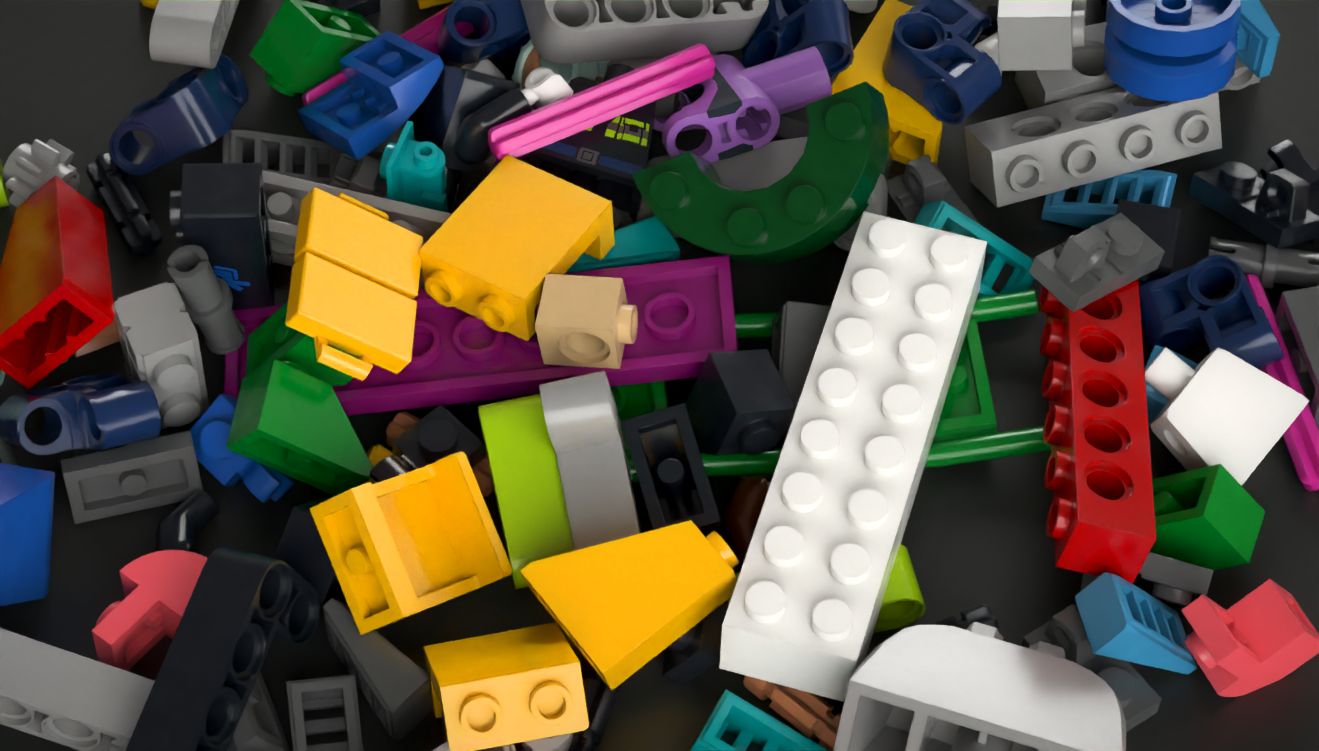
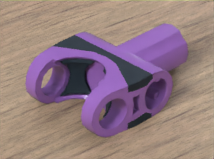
[653,46,832,163]

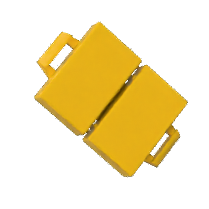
[285,187,423,381]

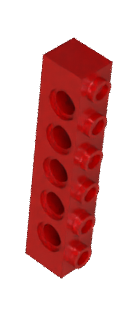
[1038,279,1156,584]

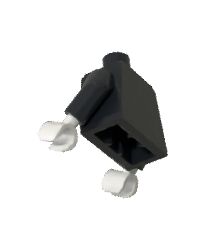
[405,59,573,208]

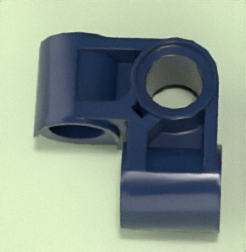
[436,0,531,64]
[742,0,854,78]
[882,0,1002,125]
[109,54,249,175]
[1139,255,1285,369]
[0,373,161,455]

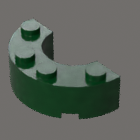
[632,81,889,264]

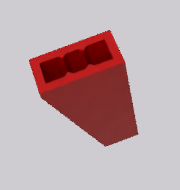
[0,175,115,389]

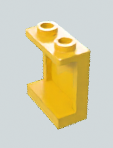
[419,155,615,341]
[309,451,512,635]
[423,622,589,751]

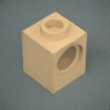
[535,274,638,369]

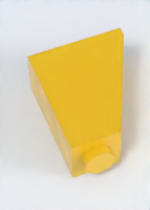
[831,0,942,165]
[520,520,739,691]

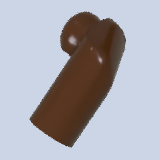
[722,473,772,566]

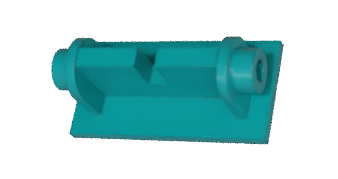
[379,120,448,213]

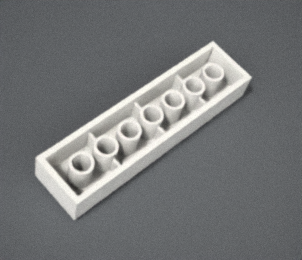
[719,211,987,702]

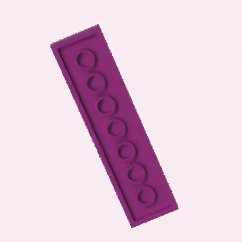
[224,255,738,416]

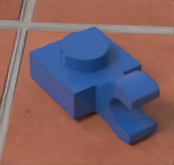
[190,394,295,503]

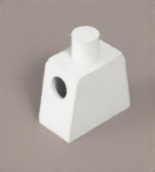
[1145,347,1309,486]

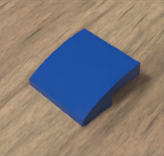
[298,30,445,160]

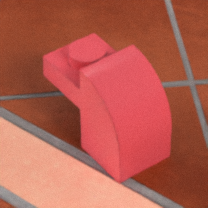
[91,550,208,671]
[1181,579,1319,697]

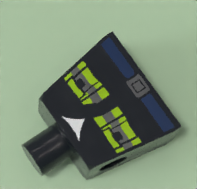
[529,64,656,215]

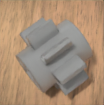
[2,139,81,207]

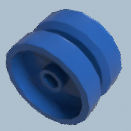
[1103,0,1242,102]

